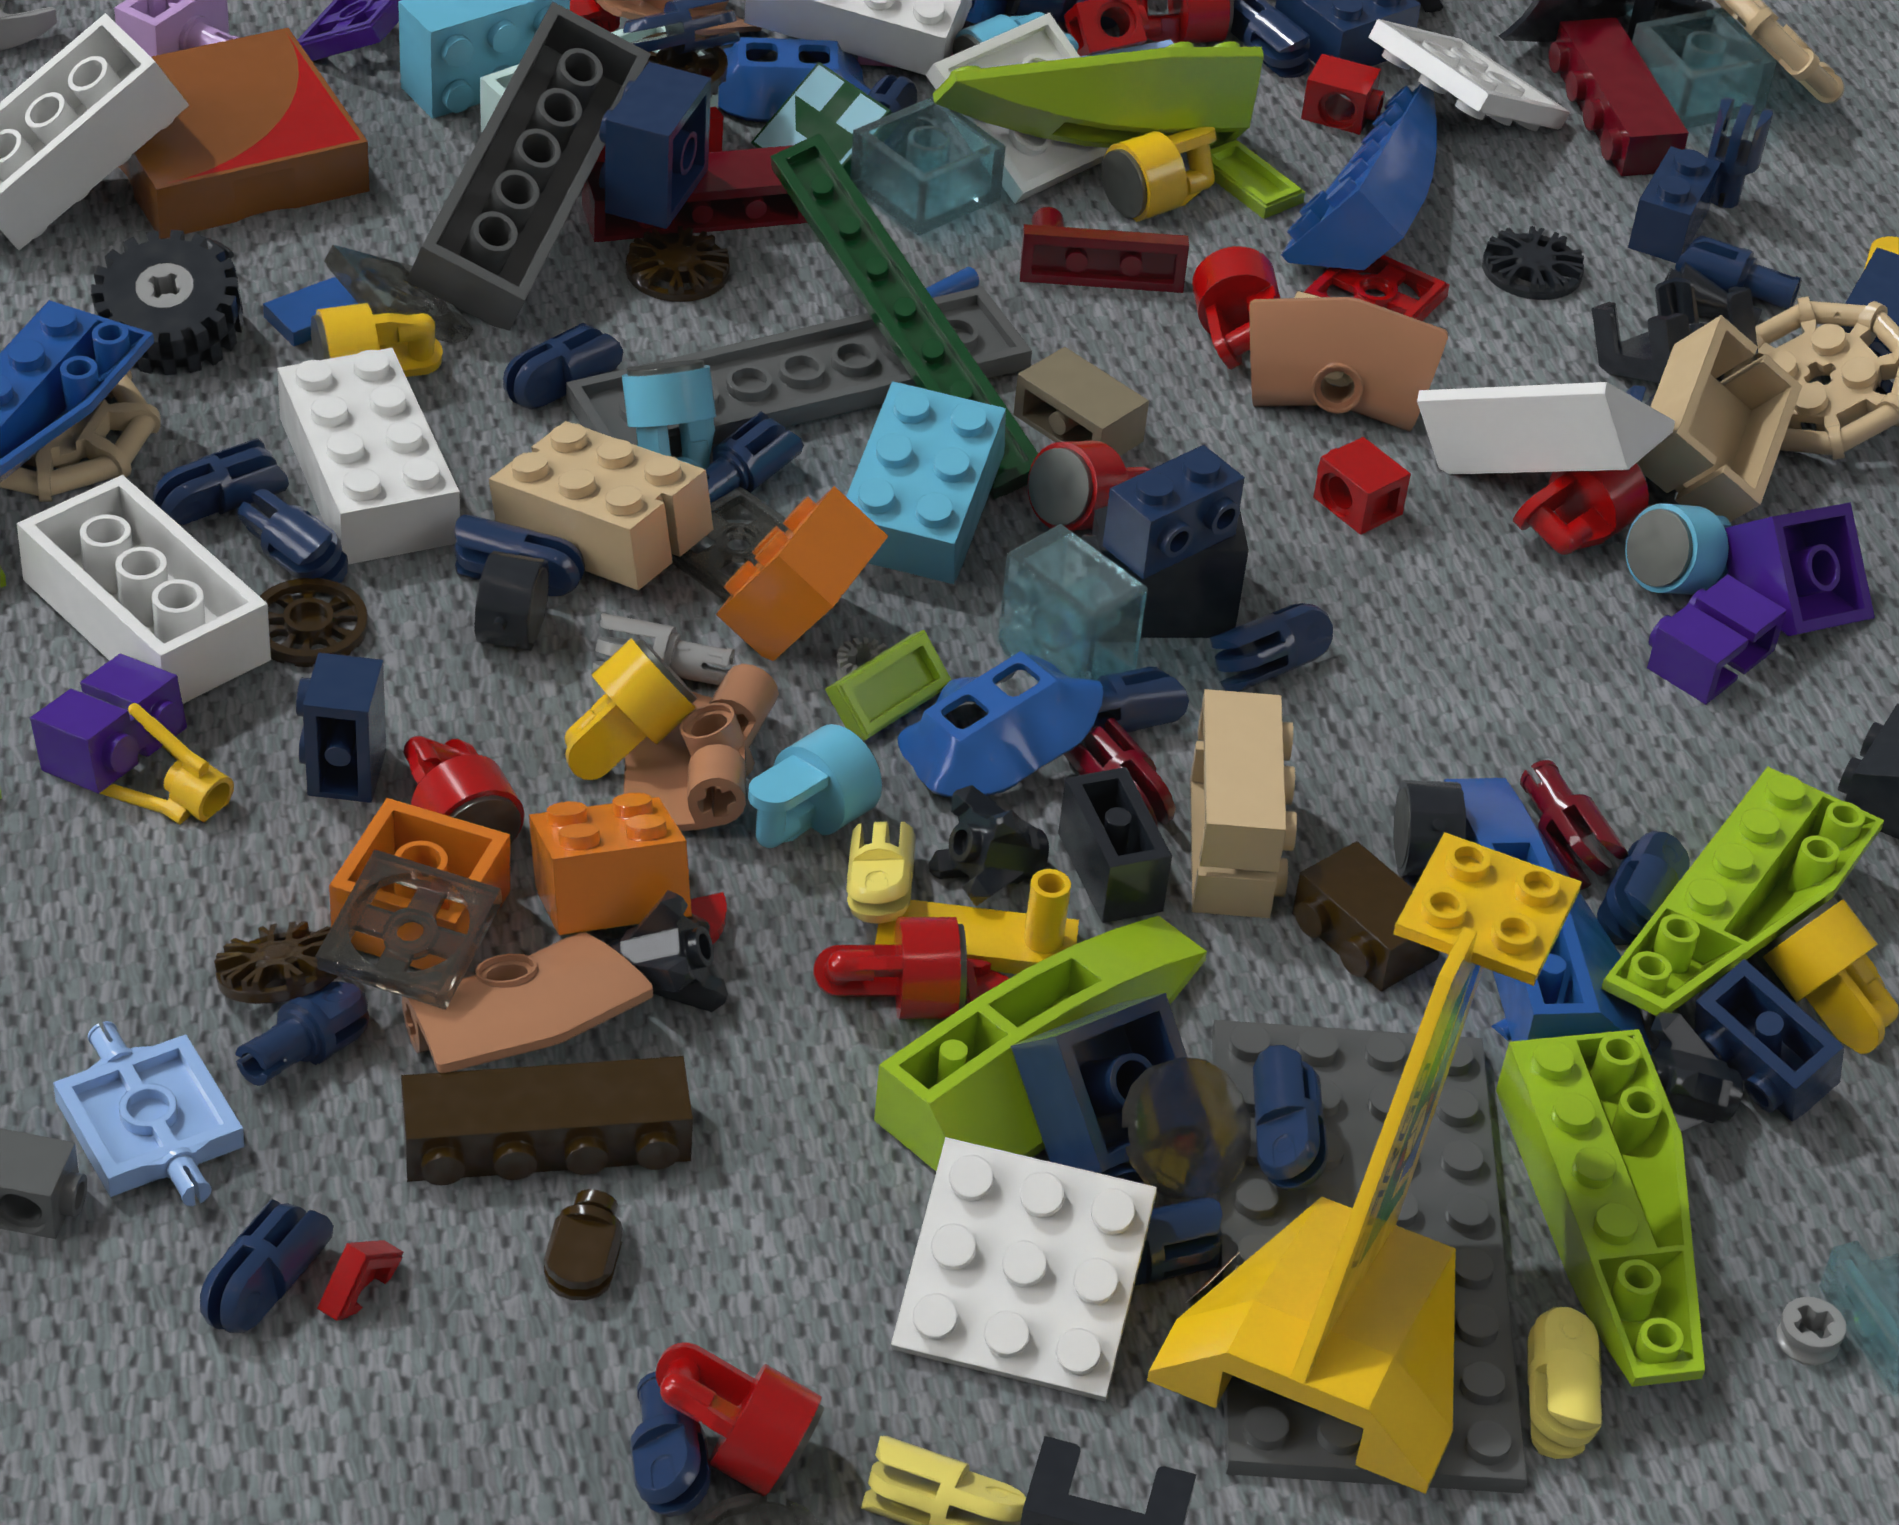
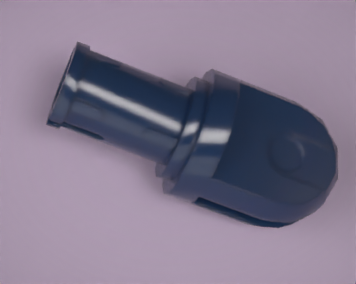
[235,981,369,1086]
[630,1371,711,1517]

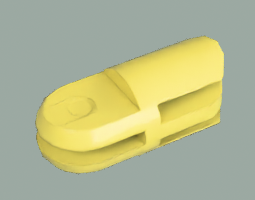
[1527,1307,1602,1459]
[861,1436,1026,1525]

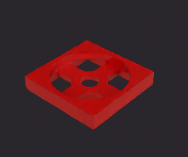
[1303,255,1450,321]

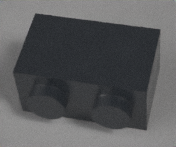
[1058,767,1172,923]

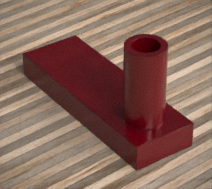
[1020,207,1189,293]

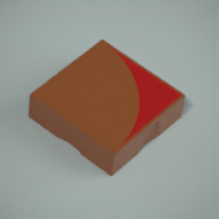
[118,28,370,239]

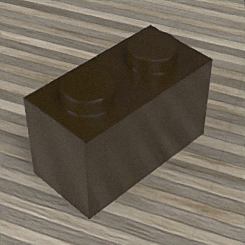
[1292,841,1440,992]

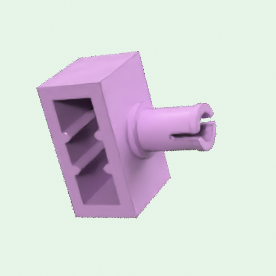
[114,0,240,57]

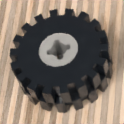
[91,230,244,375]

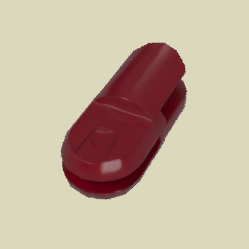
[1064,718,1176,827]

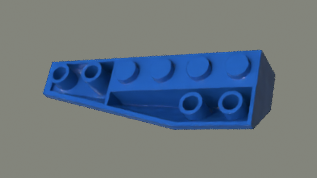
[1281,84,1437,271]
[0,300,154,483]
[1444,778,1652,1055]

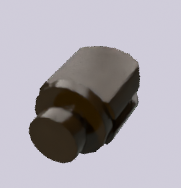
[544,1189,623,1301]

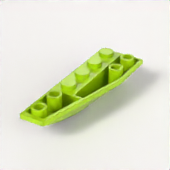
[933,41,1264,148]
[1601,766,1884,1016]
[874,915,1207,1171]
[1496,1029,1705,1387]

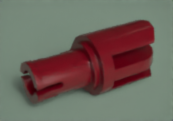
[1520,760,1629,890]

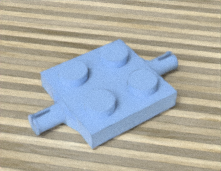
[53,1021,244,1206]

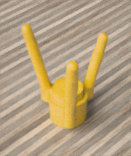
[70,703,234,825]

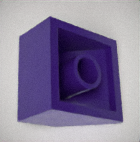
[1725,502,1875,636]

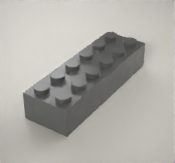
[406,1,651,331]

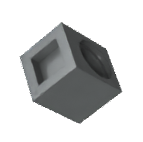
[0,1128,87,1239]

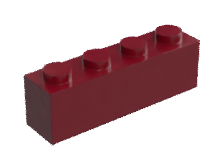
[1549,18,1689,176]
[582,145,808,243]

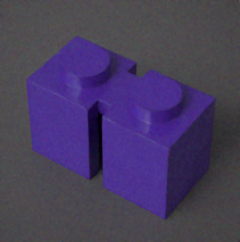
[1647,574,1787,705]
[30,653,187,794]

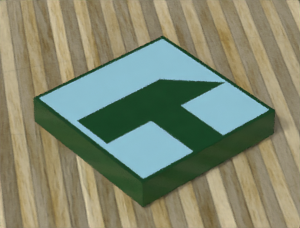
[751,62,897,176]

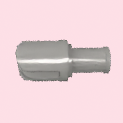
[591,613,735,686]

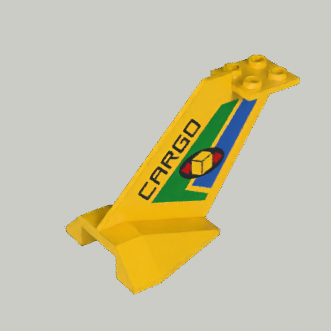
[1147,832,1582,1494]

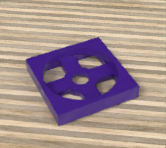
[297,0,401,61]

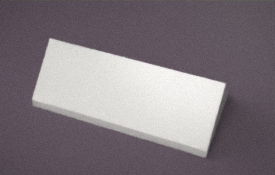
[1417,382,1675,474]

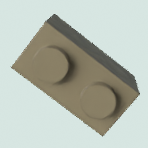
[1013,347,1149,456]

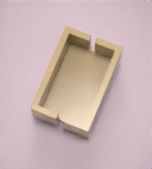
[1637,315,1802,522]
[489,421,714,591]
[1190,689,1297,918]

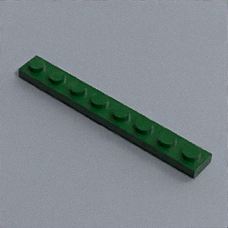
[770,133,1038,499]

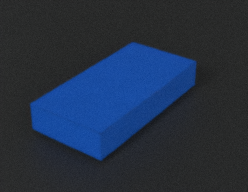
[263,267,391,346]

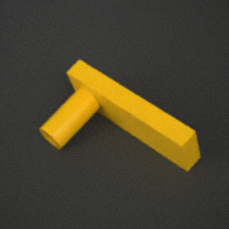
[875,869,1079,974]

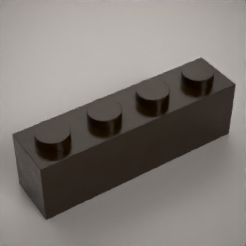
[401,1056,693,1185]

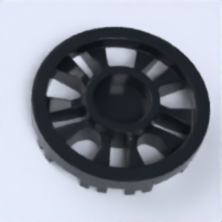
[1482,226,1584,300]

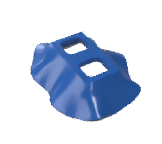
[718,37,871,122]
[897,651,1103,798]

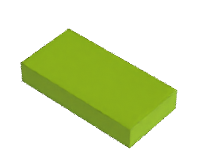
[1210,139,1305,219]
[825,630,952,741]

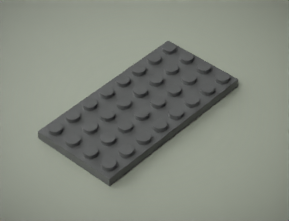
[1212,1020,1527,1494]

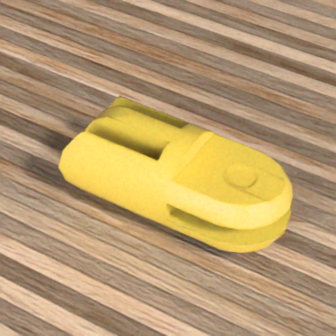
[846,821,916,924]

